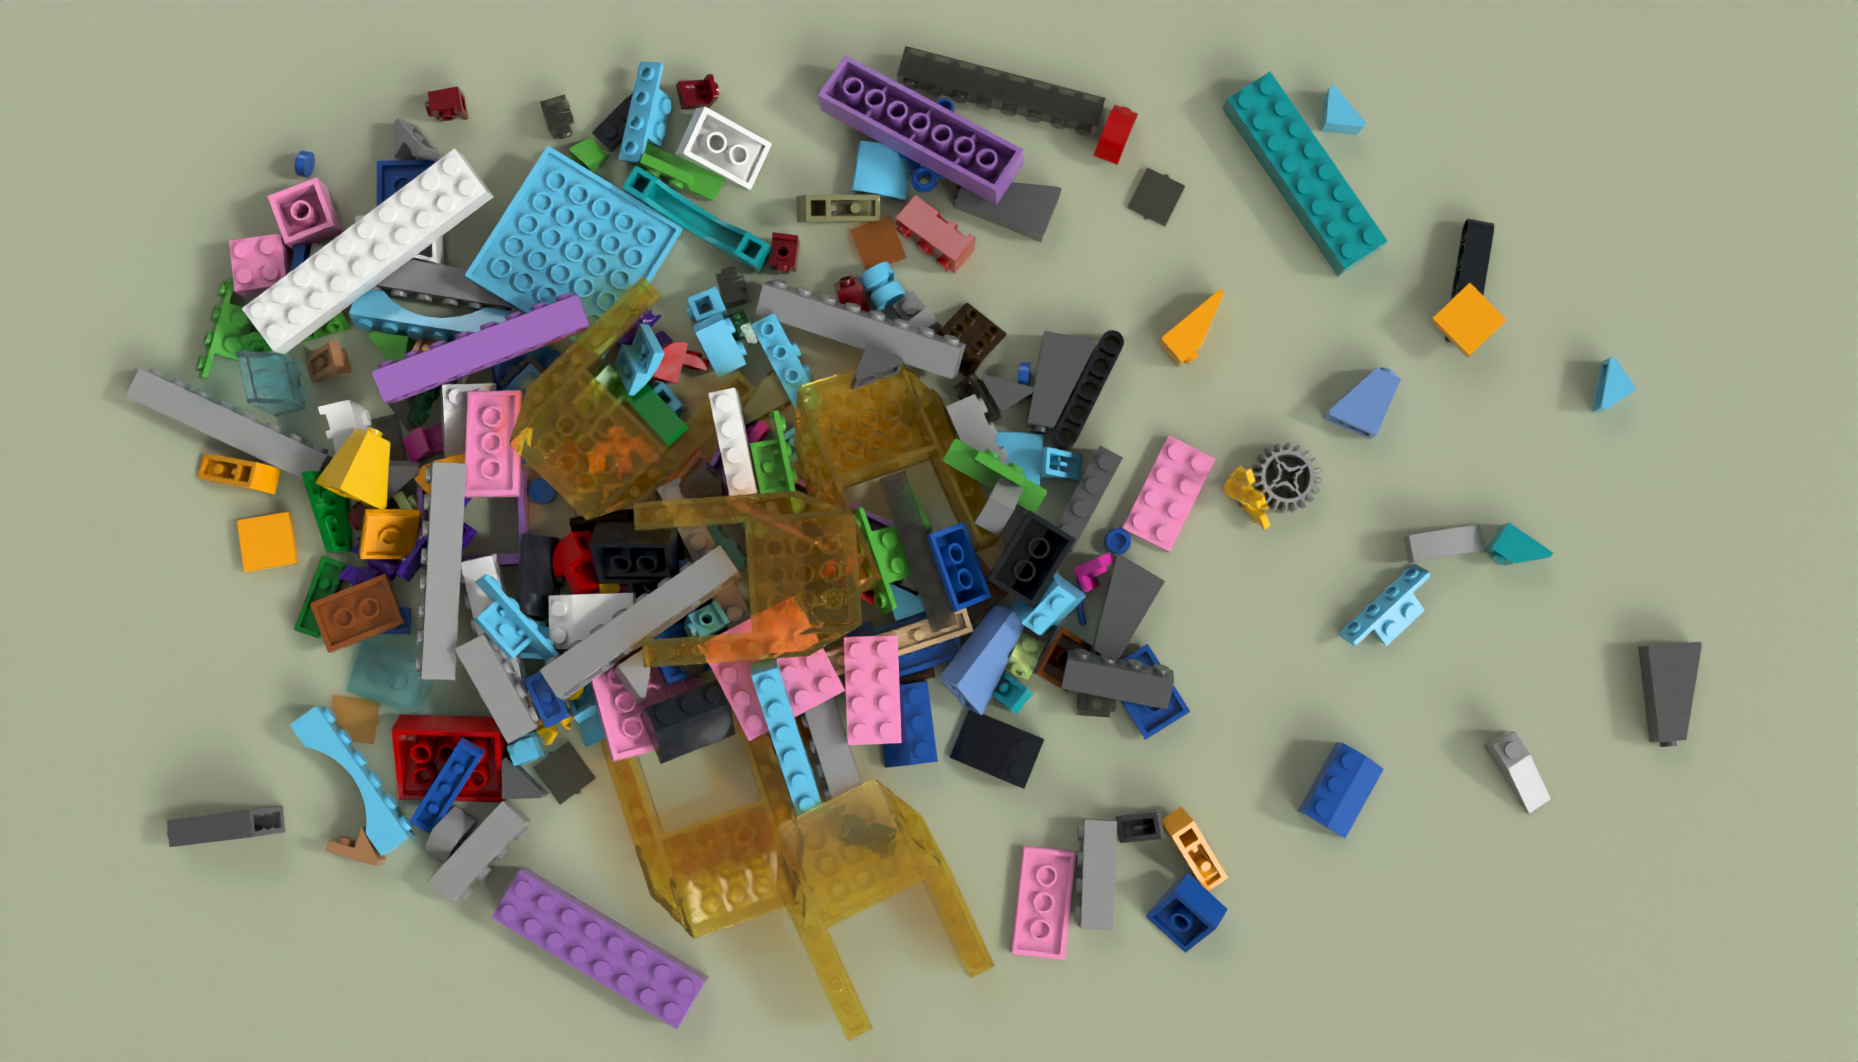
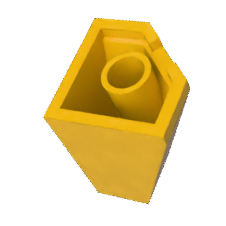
[316,427,390,509]

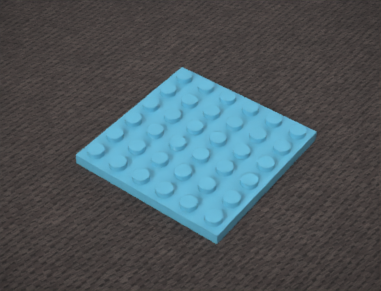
[464,145,683,360]

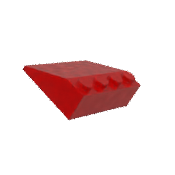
[391,714,508,803]

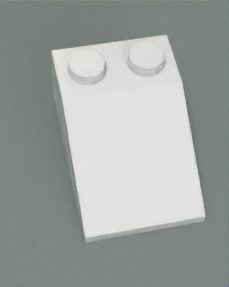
[675,107,772,190]
[439,383,496,458]
[548,593,636,649]

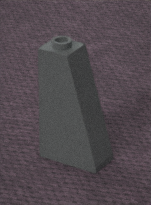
[953,182,1062,242]
[1027,331,1096,434]
[1092,554,1165,659]
[1638,642,1702,747]
[167,806,285,847]

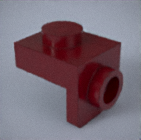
[676,74,719,110]
[834,275,870,312]

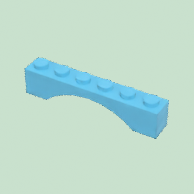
[349,289,512,342]
[750,656,824,818]
[290,706,415,856]

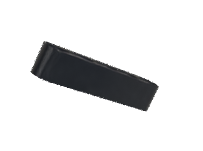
[1445,218,1494,343]
[1053,330,1124,450]

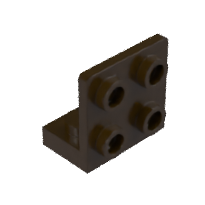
[937,303,1007,380]

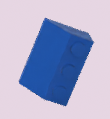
[925,522,991,612]
[882,681,938,768]
[1298,742,1383,838]

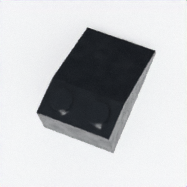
[949,710,1044,789]

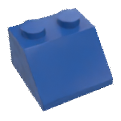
[1146,872,1228,953]

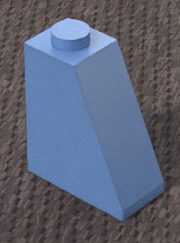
[1323,367,1401,439]

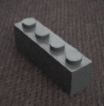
[1056,445,1123,553]
[1061,649,1174,709]

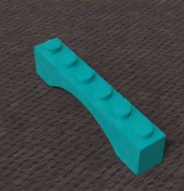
[622,166,771,274]

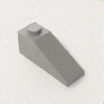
[1484,731,1551,814]

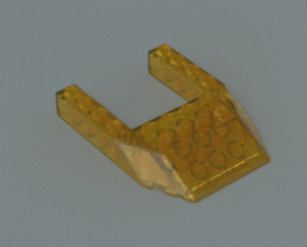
[509,276,756,520]
[794,364,1002,597]
[633,491,863,668]
[600,707,805,939]
[776,779,995,1041]

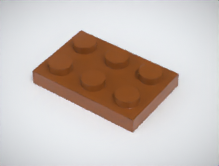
[310,574,406,653]

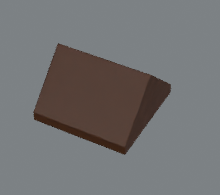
[1032,625,1092,692]

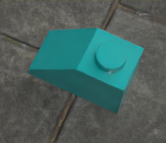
[1484,522,1553,566]

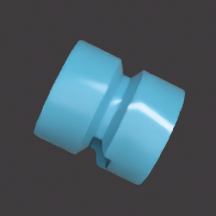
[859,262,906,311]

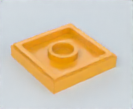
[1431,283,1507,357]
[358,509,421,559]
[237,512,299,573]

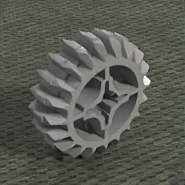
[1251,442,1322,514]

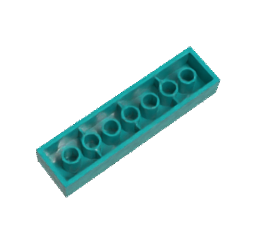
[1222,71,1388,276]

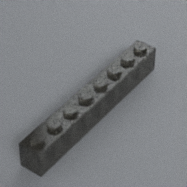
[897,46,1105,136]

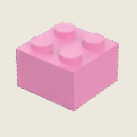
[267,177,344,250]
[229,233,293,298]

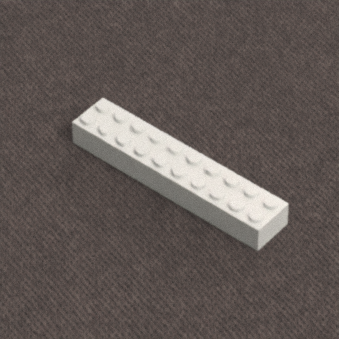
[242,149,494,354]

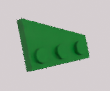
[301,471,352,553]

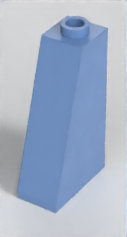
[939,604,1025,715]

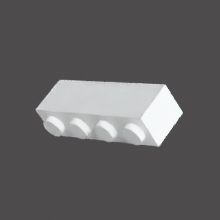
[708,388,759,501]

